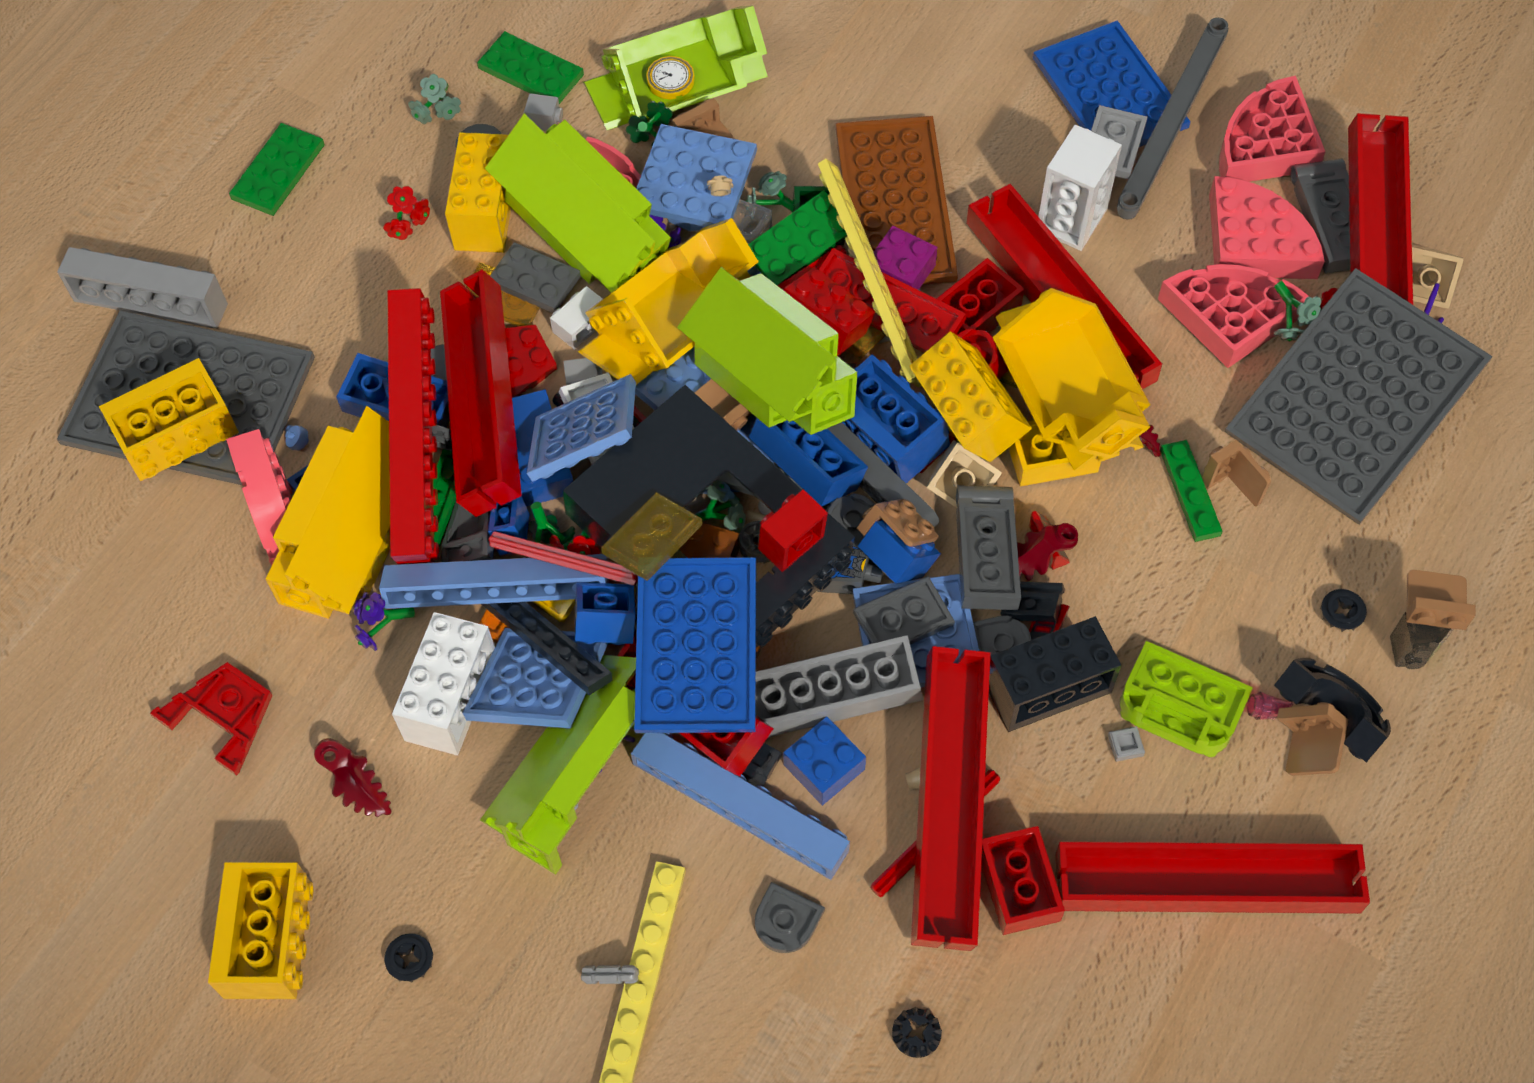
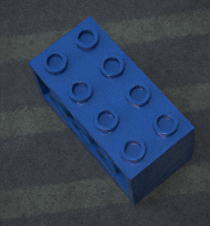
[842,354,950,483]

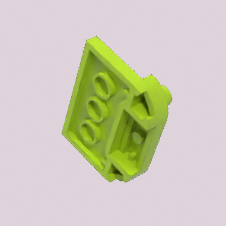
[1120,641,1253,757]

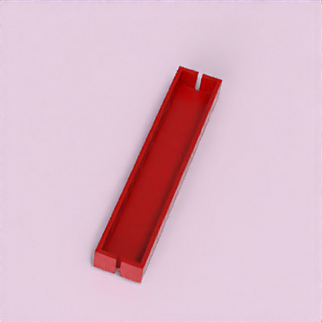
[1348,113,1413,305]
[966,183,1163,390]
[440,269,522,517]
[387,288,439,565]
[911,646,990,951]
[1055,842,1370,914]

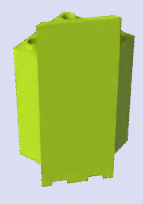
[583,6,768,130]
[485,113,671,292]
[677,267,857,435]
[480,655,645,875]

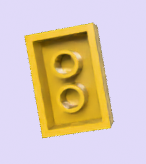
[1009,420,1101,487]

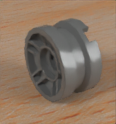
[739,521,770,564]

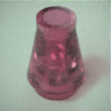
[1247,692,1293,720]

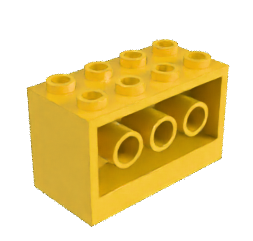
[445,132,511,253]
[909,331,1032,462]
[99,358,239,482]
[208,862,314,999]

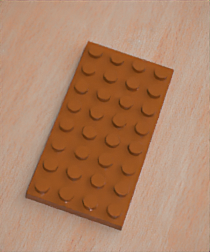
[836,116,958,285]

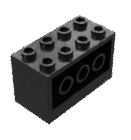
[989,616,1121,733]

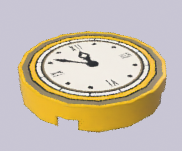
[646,56,695,100]

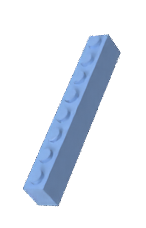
[379,554,610,609]
[631,733,850,880]

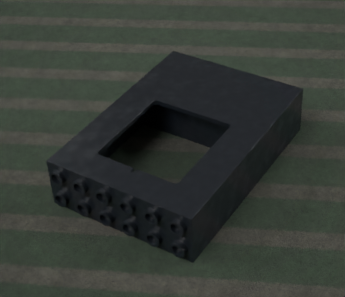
[563,385,855,648]

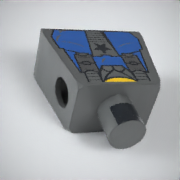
[817,543,883,594]

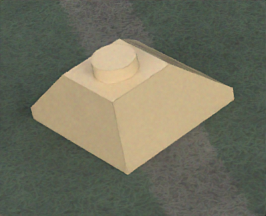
[1412,244,1464,309]
[926,440,1002,508]

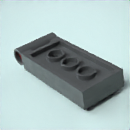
[1291,158,1350,274]
[956,485,1021,610]

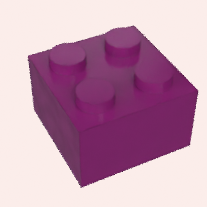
[873,225,937,290]

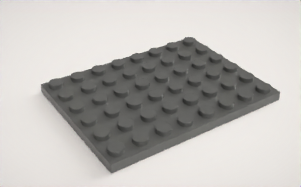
[1225,268,1493,525]
[57,311,315,486]

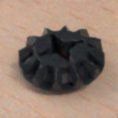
[1320,589,1367,632]
[384,933,434,982]
[892,1007,942,1058]

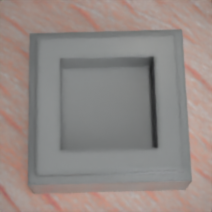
[1108,726,1145,762]

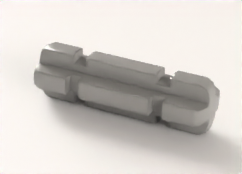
[581,965,639,984]

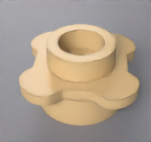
[707,176,733,196]

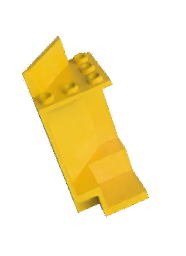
[577,218,758,385]
[993,288,1150,471]
[266,406,391,619]

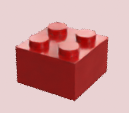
[758,489,828,572]

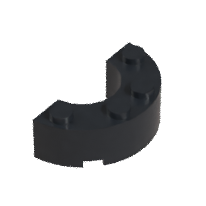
[1274,658,1391,763]

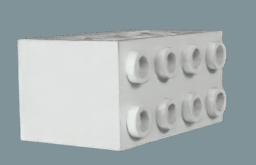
[1038,125,1122,251]
[392,612,495,756]

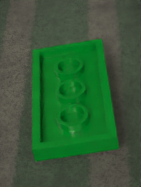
[477,31,584,104]
[229,123,325,216]
[748,190,847,285]

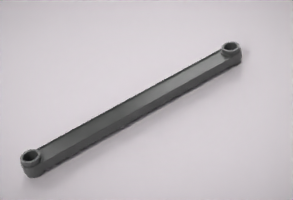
[1117,17,1229,220]

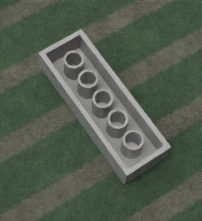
[57,247,228,329]
[756,635,923,737]

